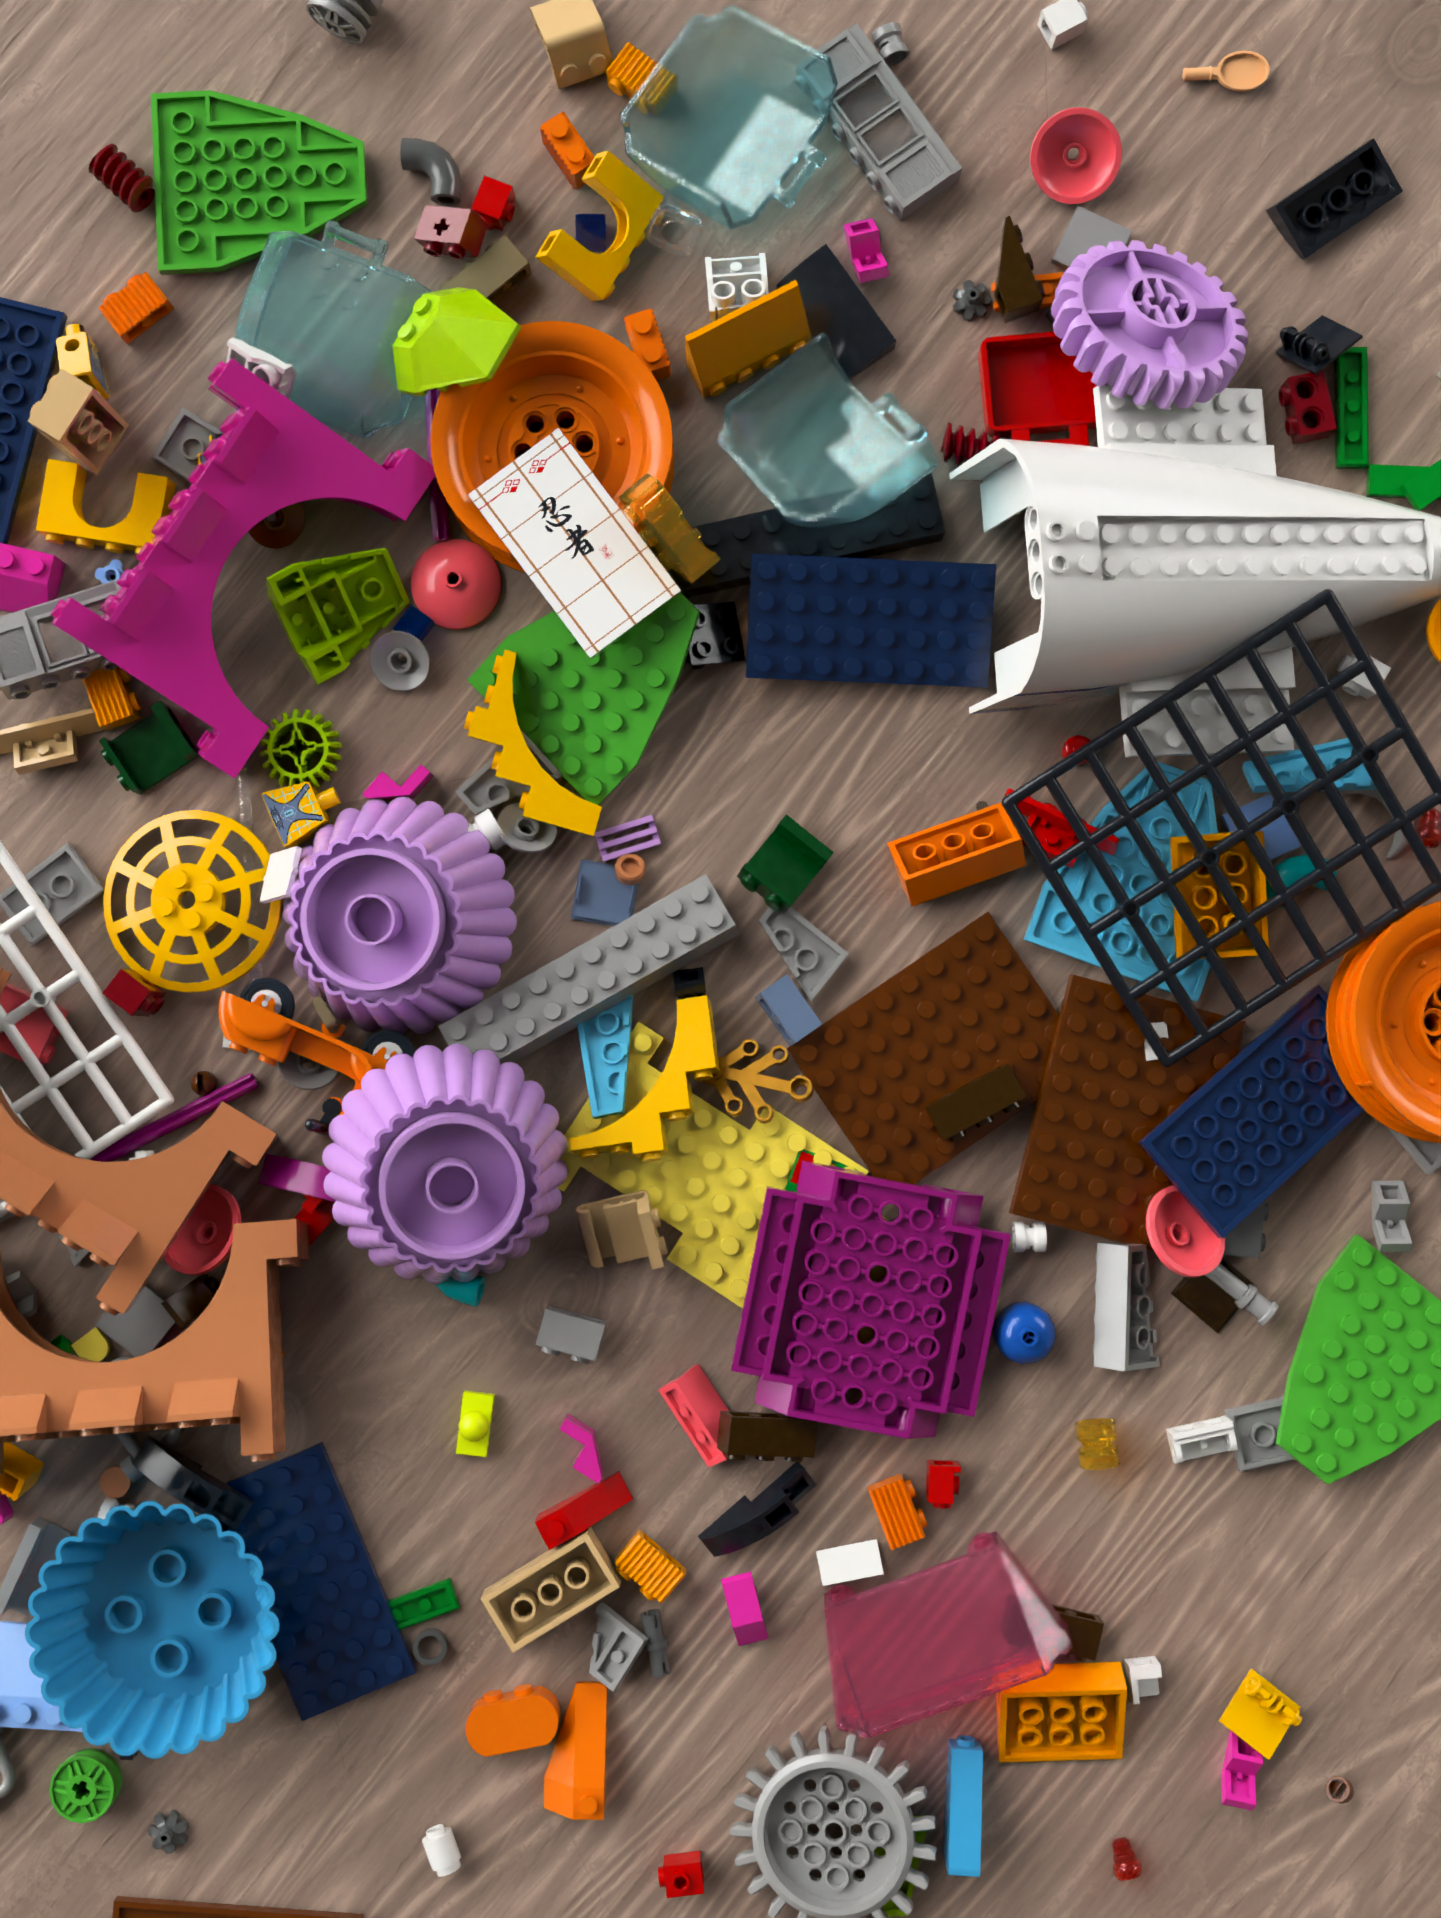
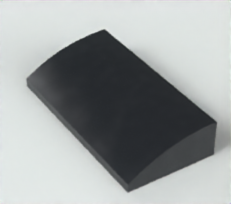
[1266,138,1403,260]
[776,244,896,383]

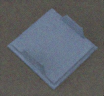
[571,859,638,926]

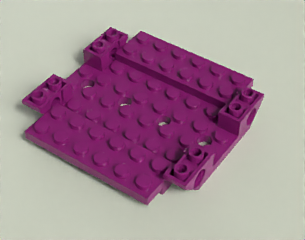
[731,1160,1011,1439]

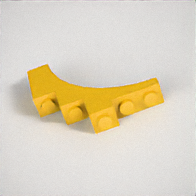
[464,650,602,836]
[569,995,720,1162]

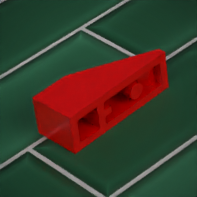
[535,1471,633,1550]

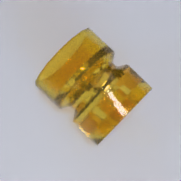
[1075,1418,1120,1470]

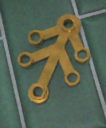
[701,1039,813,1124]

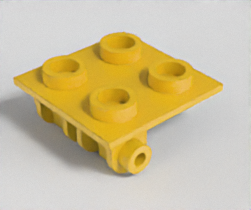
[1219,1669,1302,1760]

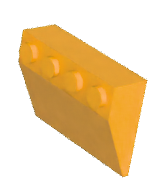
[685,280,810,398]
[1170,831,1269,959]
[996,1662,1127,1763]

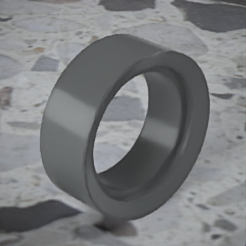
[413,1628,448,1665]

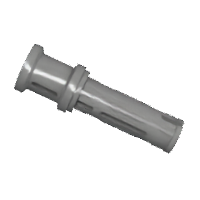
[1205,1263,1279,1326]

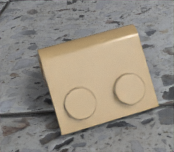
[530,0,613,89]
[576,1190,668,1270]

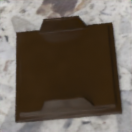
[1171,1257,1257,1333]

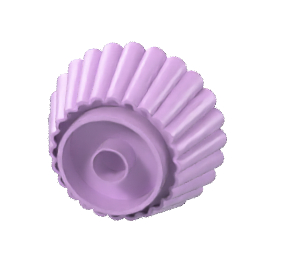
[282,796,517,1034]
[322,1044,568,1284]

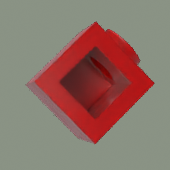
[471,175,515,231]
[658,1850,704,1898]

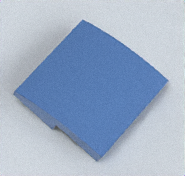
[1221,793,1302,860]

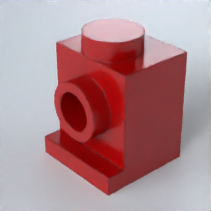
[926,1459,961,1509]

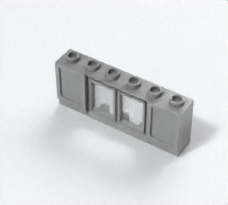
[796,23,962,221]
[0,579,121,700]

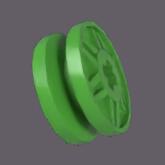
[49,1748,123,1823]

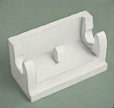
[1166,1416,1238,1464]
[816,1539,884,1586]

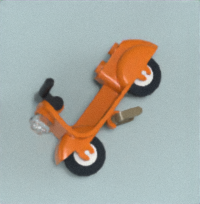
[219,978,415,1135]

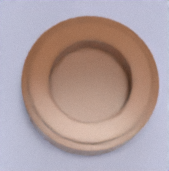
[615,853,645,885]
[99,1465,133,1498]

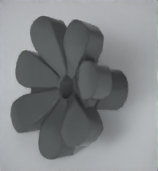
[953,280,992,321]
[148,1810,189,1854]

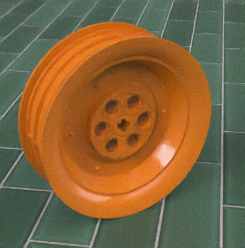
[430,321,675,574]
[1326,901,1441,1143]

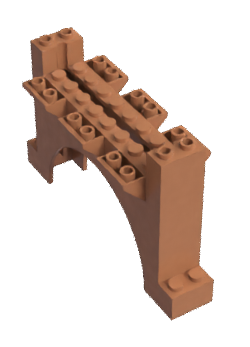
[0,967,278,1316]
[0,1219,310,1475]

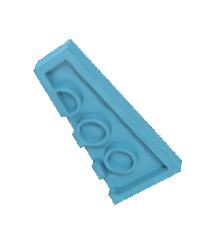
[1242,738,1377,793]
[577,994,634,1119]

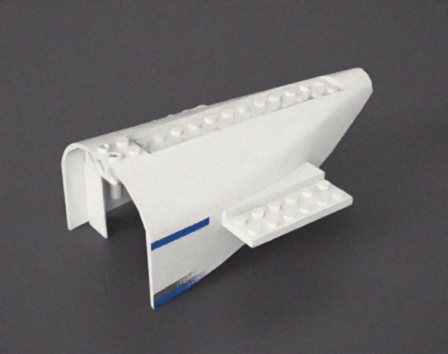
[949,385,1441,758]

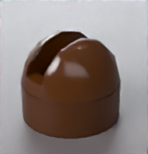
[190,1071,217,1095]
[1326,1776,1354,1804]

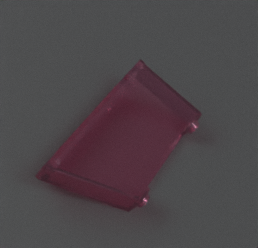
[824,1531,1073,1738]

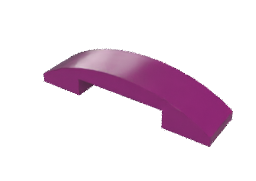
[258,1154,336,1202]

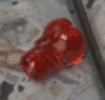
[1416,808,1441,848]
[1111,1837,1142,1881]

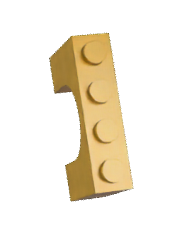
[535,151,664,301]
[36,459,176,555]

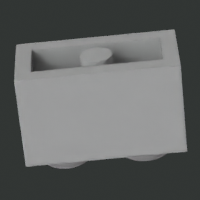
[536,1305,607,1364]

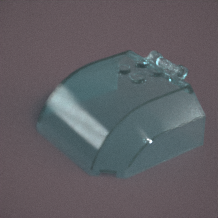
[620,5,838,230]
[235,220,433,439]
[717,332,938,528]

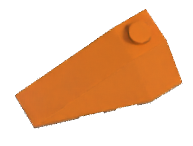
[544,1681,607,1820]

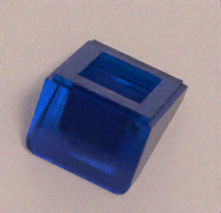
[575,214,607,252]
[393,605,435,642]

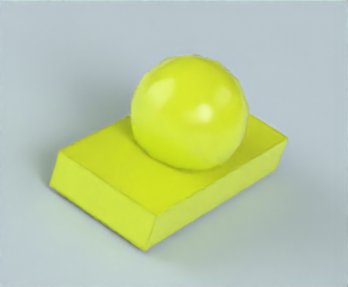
[456,1390,495,1457]

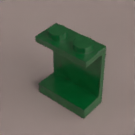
[99,701,200,795]
[737,814,834,914]

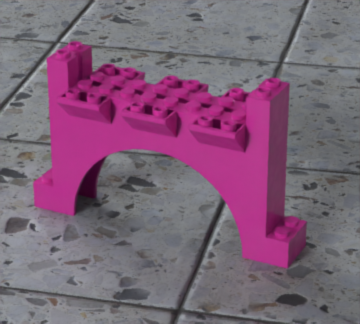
[50,358,435,778]

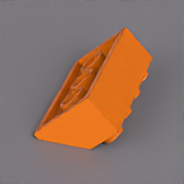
[887,802,1027,907]

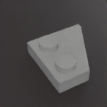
[589,1602,649,1692]

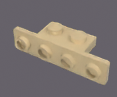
[0,708,104,775]

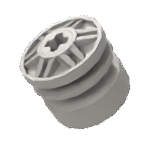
[306,0,384,44]

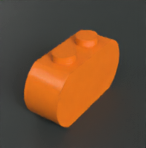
[465,1684,561,1757]

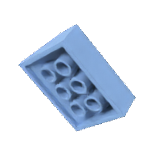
[0,1621,82,1732]

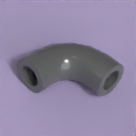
[400,138,461,206]

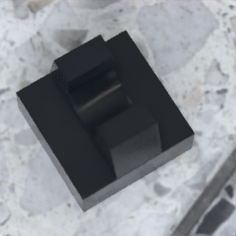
[673,967,706,1000]

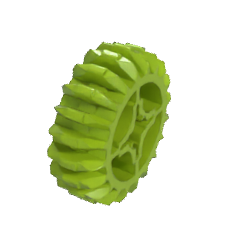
[259,709,342,788]

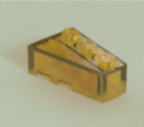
[619,473,720,583]

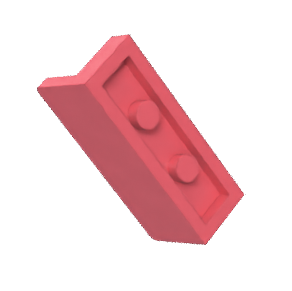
[658,1364,729,1467]

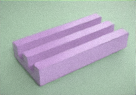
[595,815,661,862]

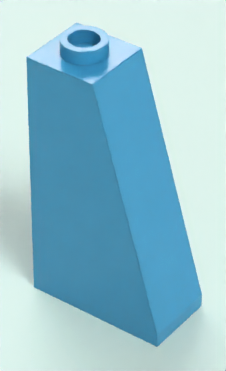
[942,1735,983,1877]

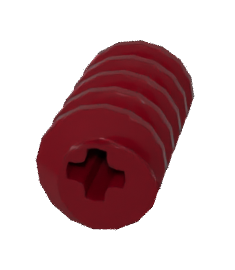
[88,144,155,213]
[940,422,1007,466]

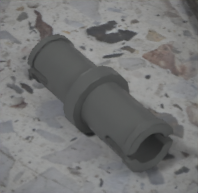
[640,1609,671,1677]

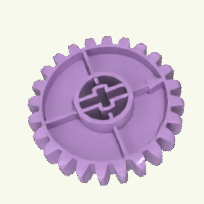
[1051,240,1248,410]

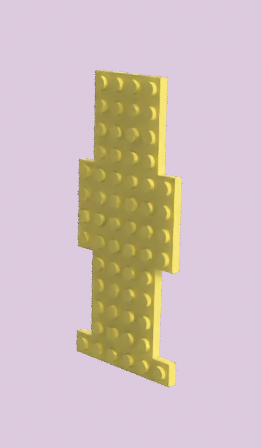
[558,1021,889,1342]

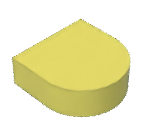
[71,1327,111,1362]

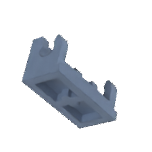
[755,974,822,1047]

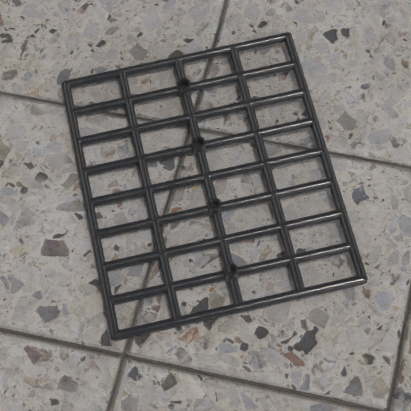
[1001,589,1441,1067]

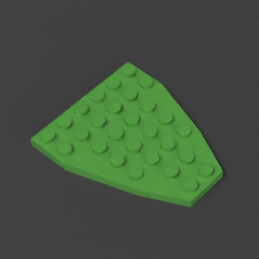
[151,90,368,275]
[467,592,700,805]
[1275,1235,1441,1484]

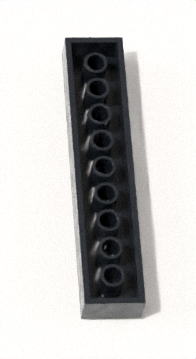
[642,473,945,598]

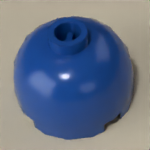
[993,1301,1055,1364]

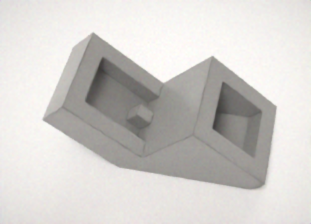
[1371,1181,1413,1252]

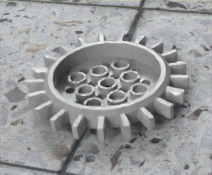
[730,1726,937,1918]

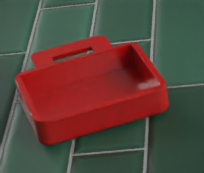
[978,331,1106,446]

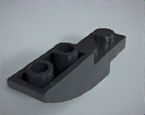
[132,1435,254,1530]
[698,1462,817,1557]

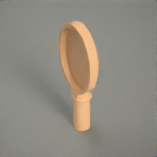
[1182,51,1270,92]

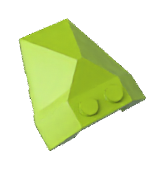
[392,287,522,397]
[266,548,410,685]

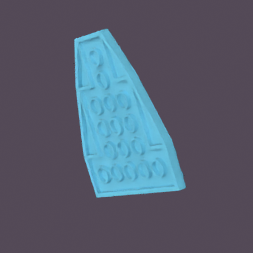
[1023,761,1218,1002]

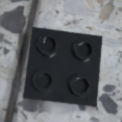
[1276,315,1363,375]
[688,601,745,669]

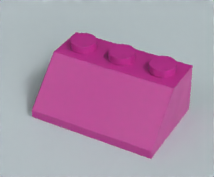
[0,543,66,613]

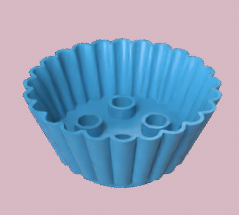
[25,1501,280,1759]

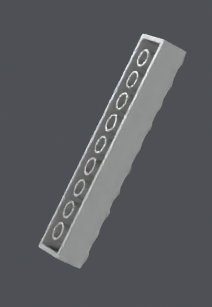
[438,874,739,1064]

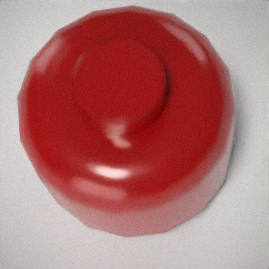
[1061,735,1090,767]

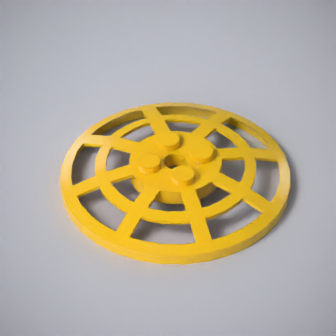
[103,810,283,993]

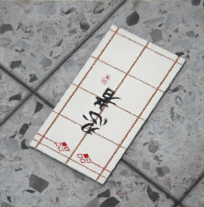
[468,428,681,659]

